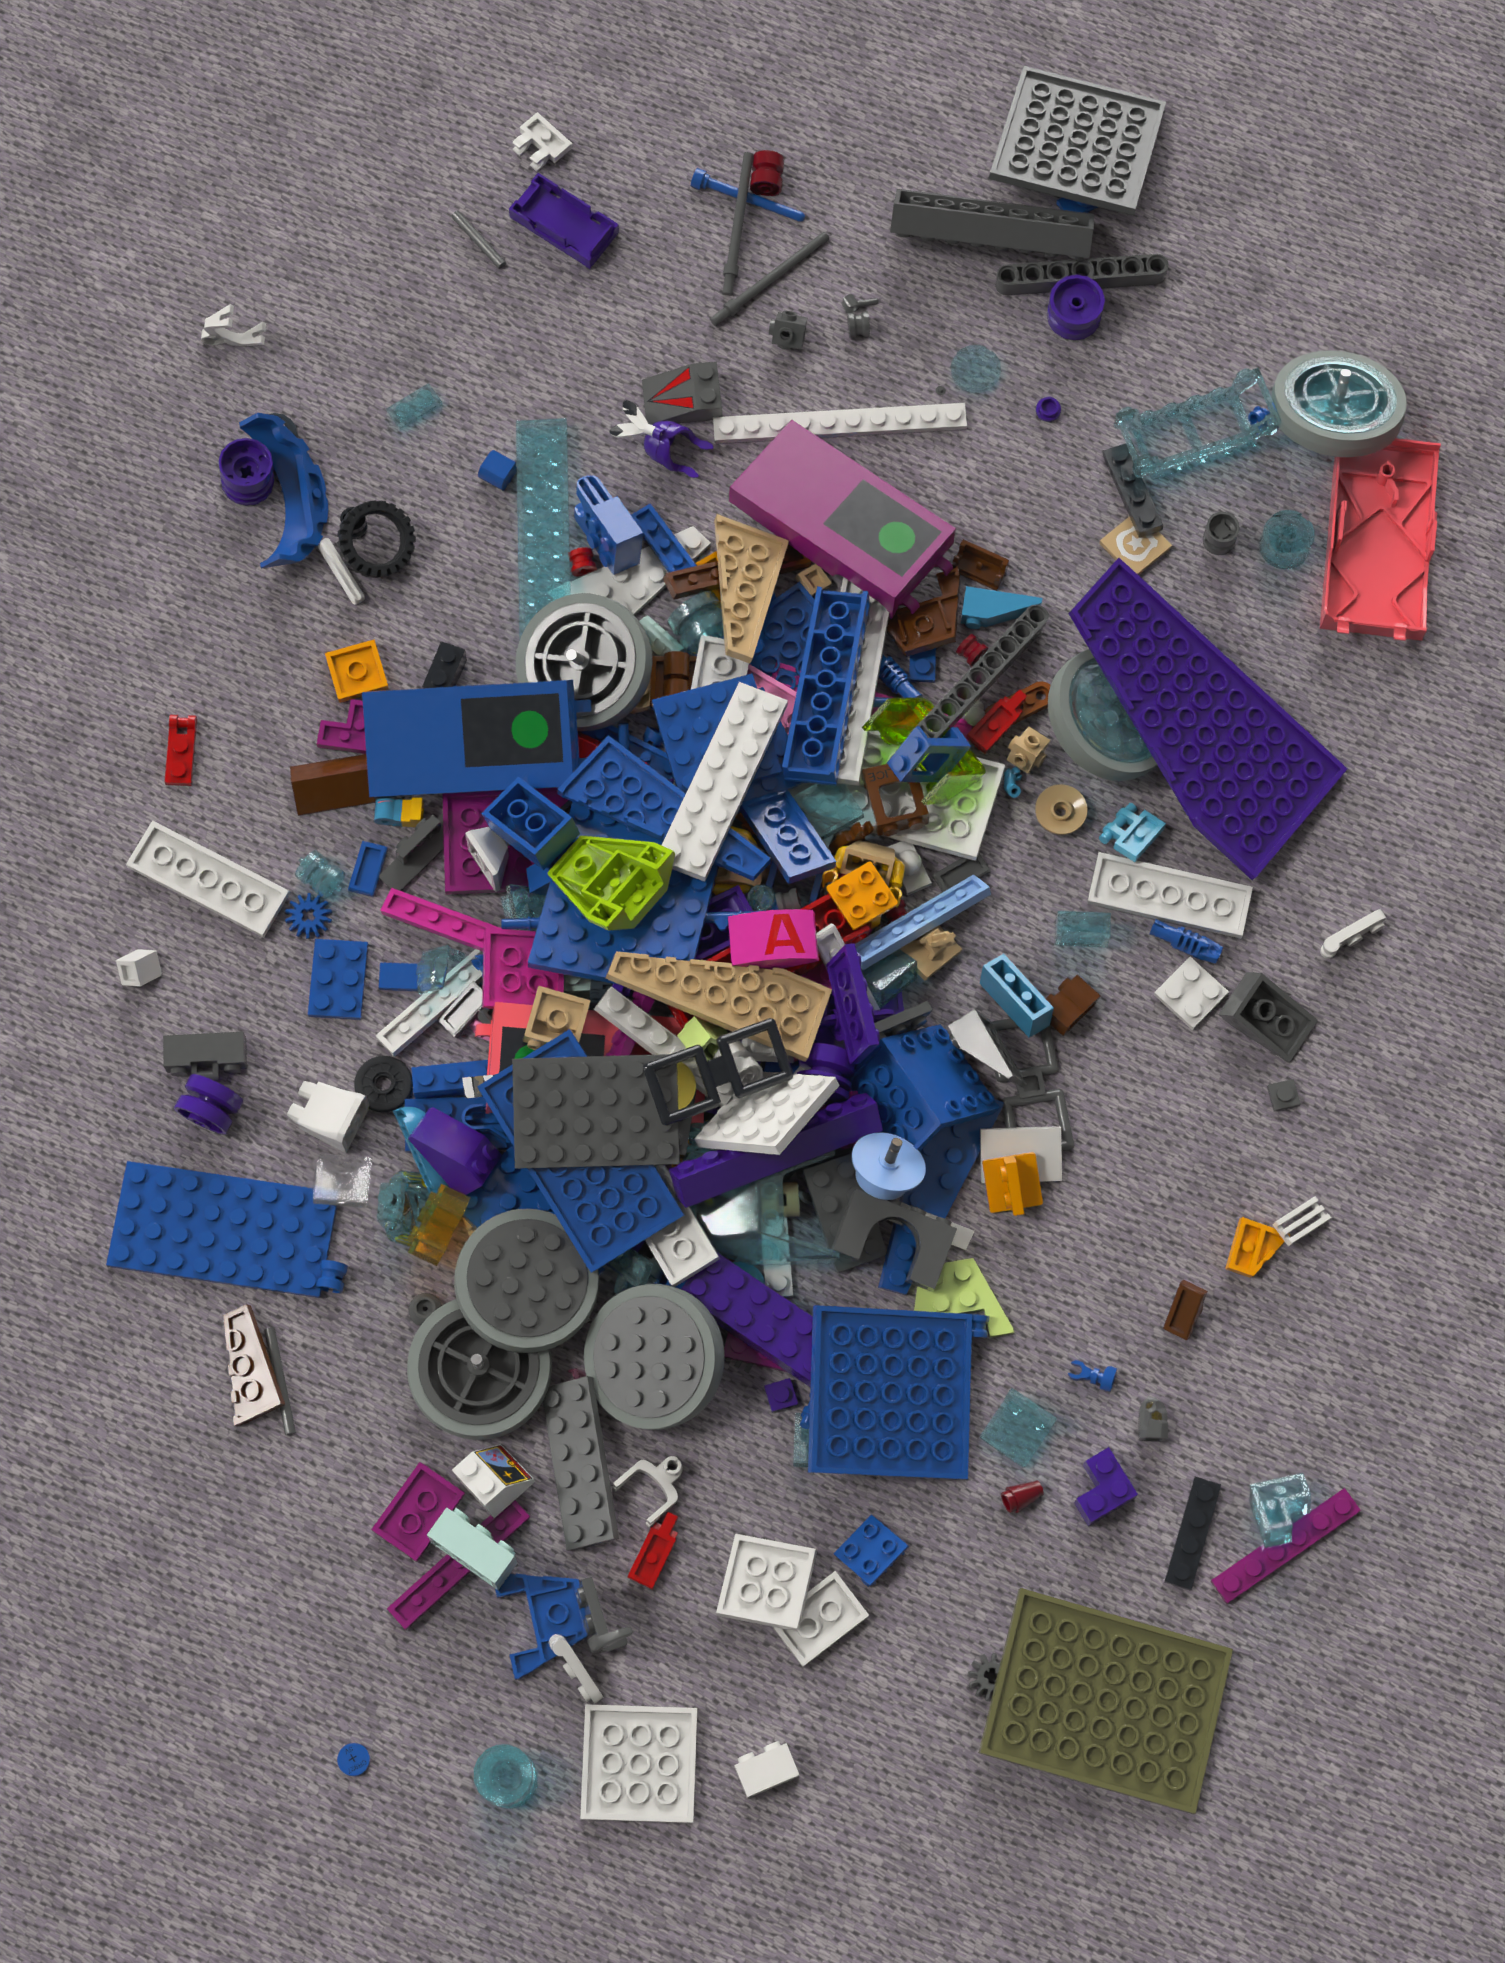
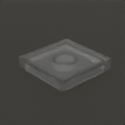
[313,1153,373,1208]

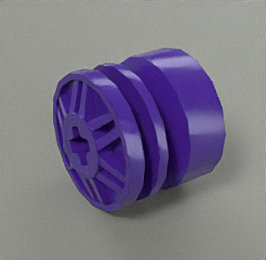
[218,438,274,506]
[797,1043,856,1105]

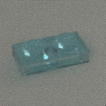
[386,383,443,431]

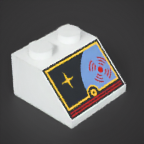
[452,1444,535,1518]

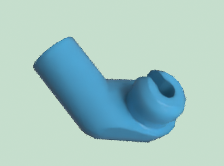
[1004,767,1022,798]

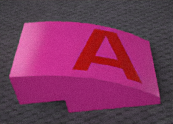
[728,909,819,970]

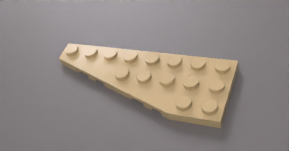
[605,951,832,1062]

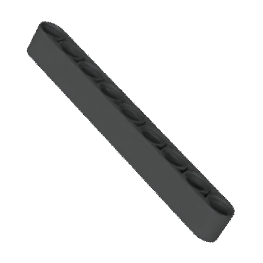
[908,605,1049,760]

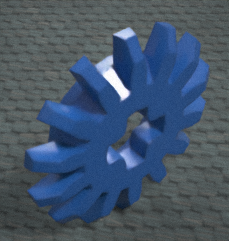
[285,893,332,939]

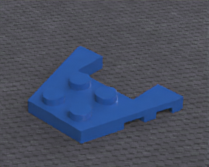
[495,1574,590,1680]

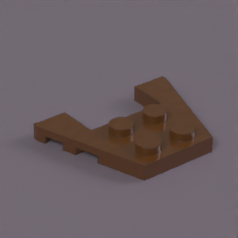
[887,567,960,657]

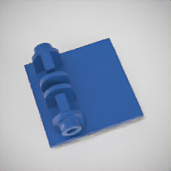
[833,1514,909,1587]

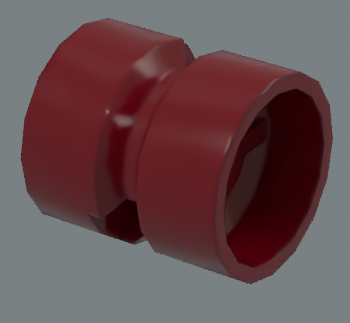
[750,150,785,196]

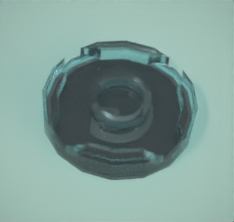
[951,345,1001,393]

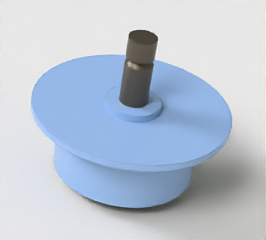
[852,1133,926,1200]

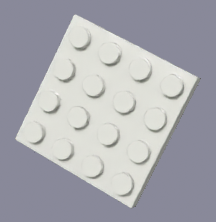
[694,1072,839,1155]
[580,1704,697,1823]

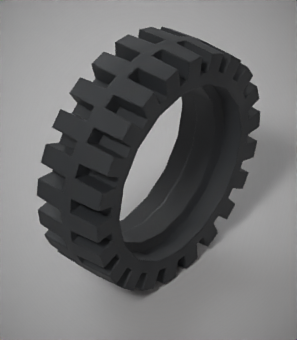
[337,500,416,578]

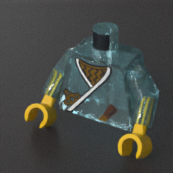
[377,1171,435,1254]

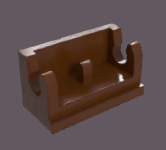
[952,539,1009,591]

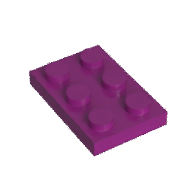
[371,1462,465,1562]

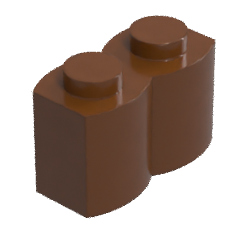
[1046,975,1101,1036]

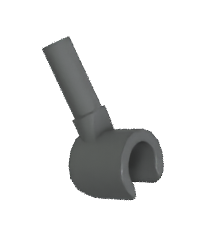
[842,294,879,313]

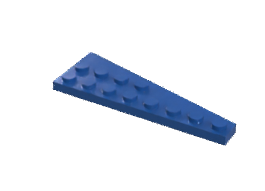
[557,735,771,881]
[878,1100,1004,1295]

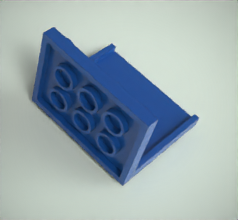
[846,1024,1000,1152]

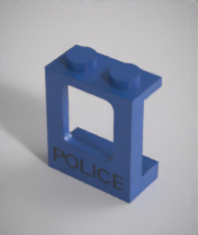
[887,726,971,782]

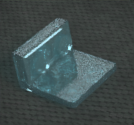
[980,1387,1057,1468]

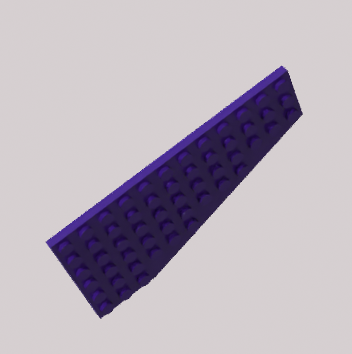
[1068,558,1348,880]

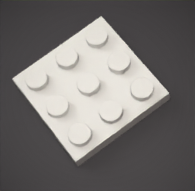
[716,1534,817,1631]

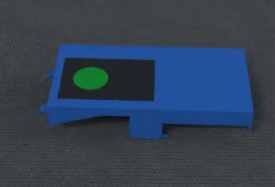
[362,680,592,797]

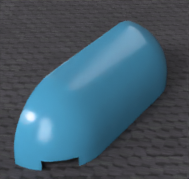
[393,1107,455,1208]

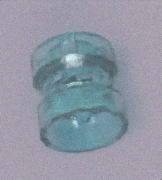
[747,885,777,911]

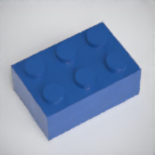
[481,777,580,871]

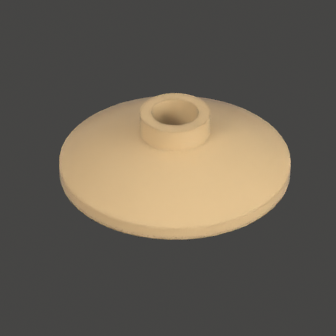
[1035,784,1087,835]

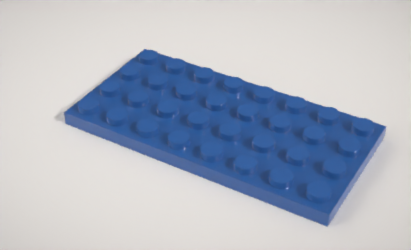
[477,1029,684,1273]
[106,1161,339,1298]

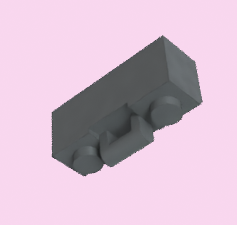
[163,1031,247,1081]

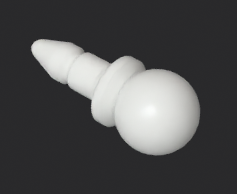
[965,699,985,726]

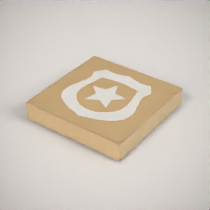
[1099,517,1172,575]

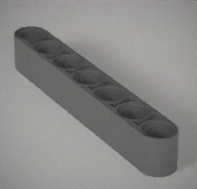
[995,254,1169,295]

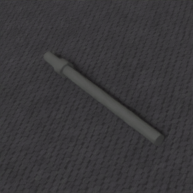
[722,152,754,296]
[710,232,829,326]

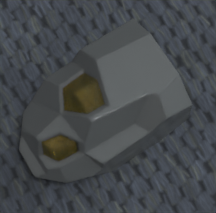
[1138,1397,1168,1442]

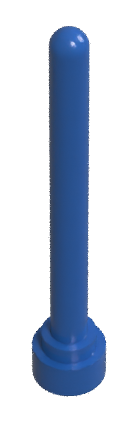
[690,168,805,222]

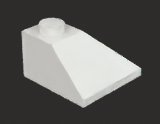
[465,827,510,892]

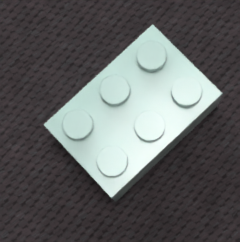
[427,1508,517,1590]

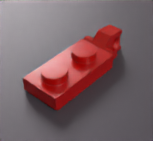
[966,689,1027,754]
[627,1512,678,1590]

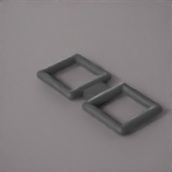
[991,1018,1074,1151]

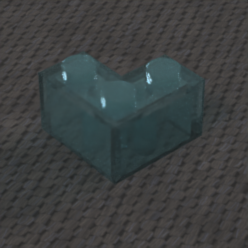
[1249,1473,1311,1548]

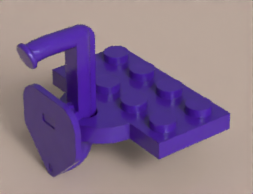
[814,943,895,1065]

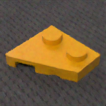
[1225,1217,1290,1278]

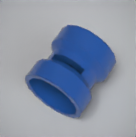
[316,1260,348,1293]

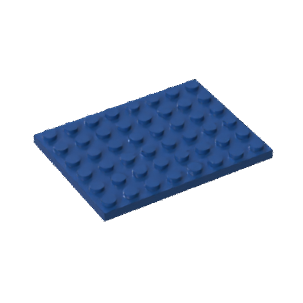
[528,802,719,985]

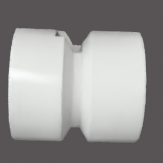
[714,1041,763,1086]

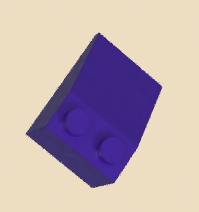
[695,885,753,961]
[408,1107,502,1198]

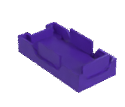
[509,173,619,269]

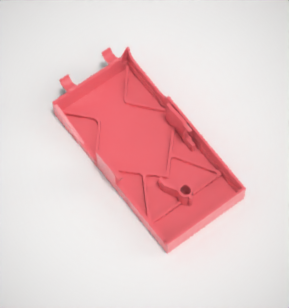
[1320,432,1441,641]

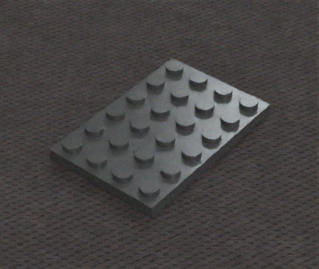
[512,1054,680,1169]

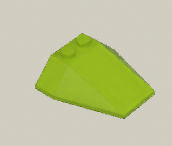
[547,836,675,931]

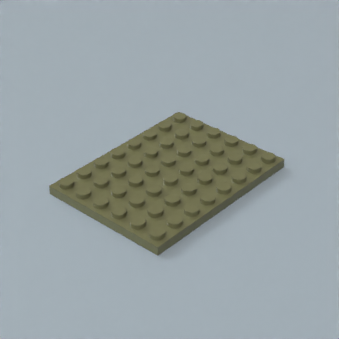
[978,1588,1233,1814]

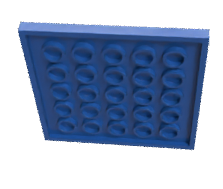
[808,1305,972,1479]

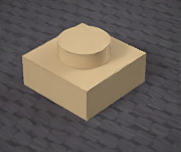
[795,564,832,597]

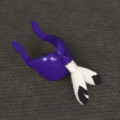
[609,400,714,478]

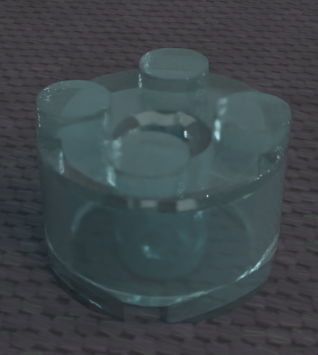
[1259,510,1315,569]

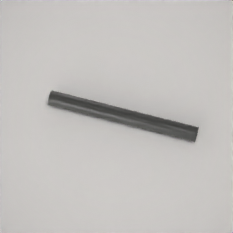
[264,1327,296,1436]

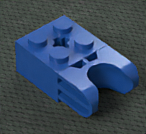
[574,475,643,575]

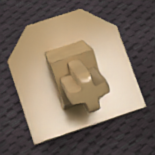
[898,926,962,981]

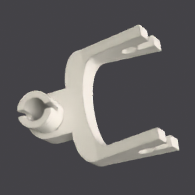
[201,304,266,346]
[612,1456,683,1528]

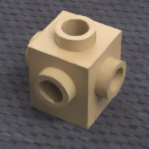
[1007,727,1050,774]

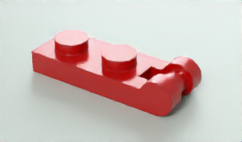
[165,714,197,786]

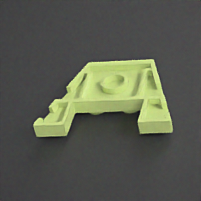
[914,1258,1014,1338]

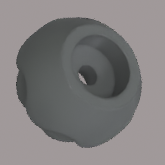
[408,1293,442,1325]

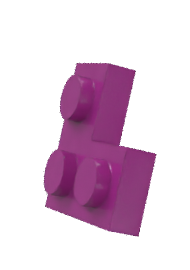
[316,699,366,754]

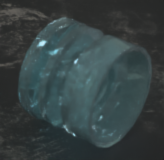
[474,1744,538,1809]

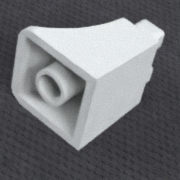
[287,1081,369,1153]

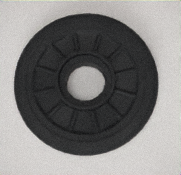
[354,1056,413,1112]

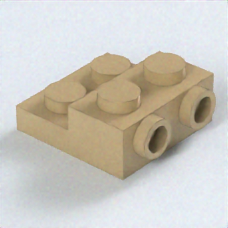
[523,986,591,1050]

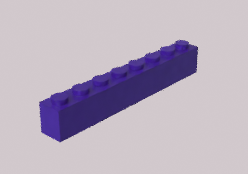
[669,1093,883,1208]

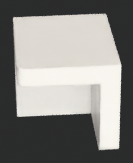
[116,949,162,986]

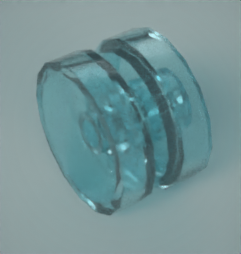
[667,591,724,654]

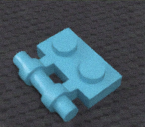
[1099,803,1166,862]

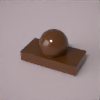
[1163,1280,1208,1341]

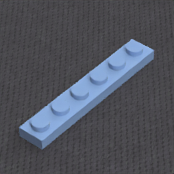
[855,874,991,970]

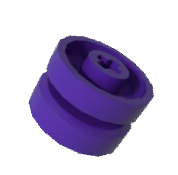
[1047,274,1105,340]
[174,1074,244,1135]

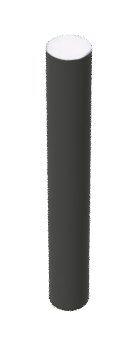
[451,210,506,269]

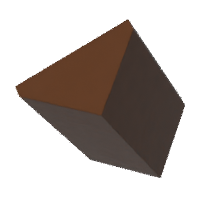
[290,754,375,816]

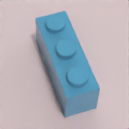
[979,953,1054,1038]

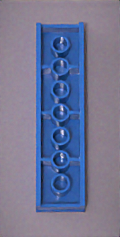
[782,586,871,786]

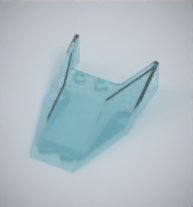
[689,1150,840,1265]

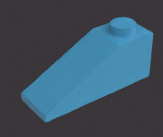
[960,586,1042,629]

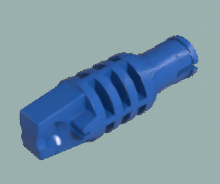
[878,654,923,708]
[1149,919,1223,964]

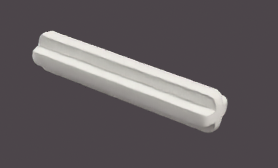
[318,538,365,605]

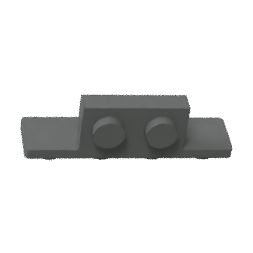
[379,813,444,891]

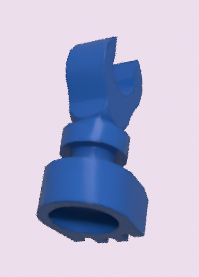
[1068,1360,1117,1392]

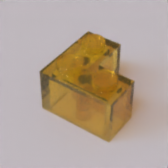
[407,1184,470,1266]

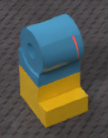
[374,797,424,827]

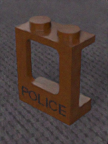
[862,764,929,836]

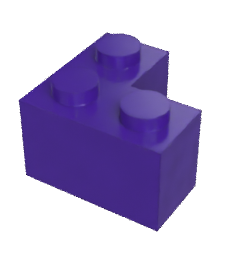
[1074,1447,1138,1526]

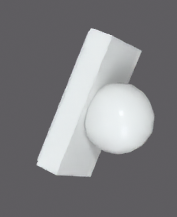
[888,841,932,895]

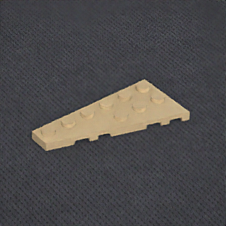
[714,514,789,664]

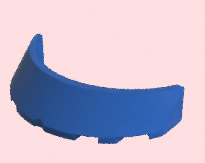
[239,413,328,569]

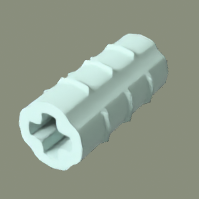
[639,615,685,656]

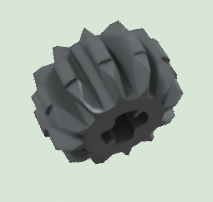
[967,1653,1001,1702]

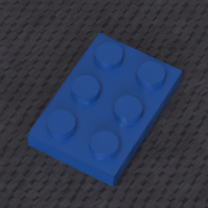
[308,939,368,1020]

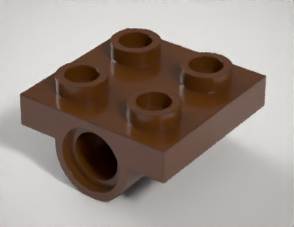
[650,651,697,709]

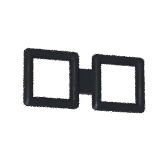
[643,1018,794,1126]

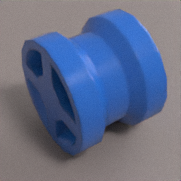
[963,1313,990,1338]

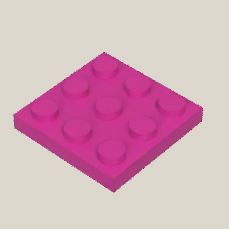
[482,928,564,1009]

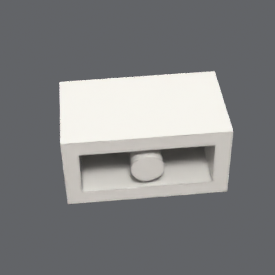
[734,1741,799,1799]

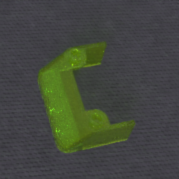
[862,697,986,805]

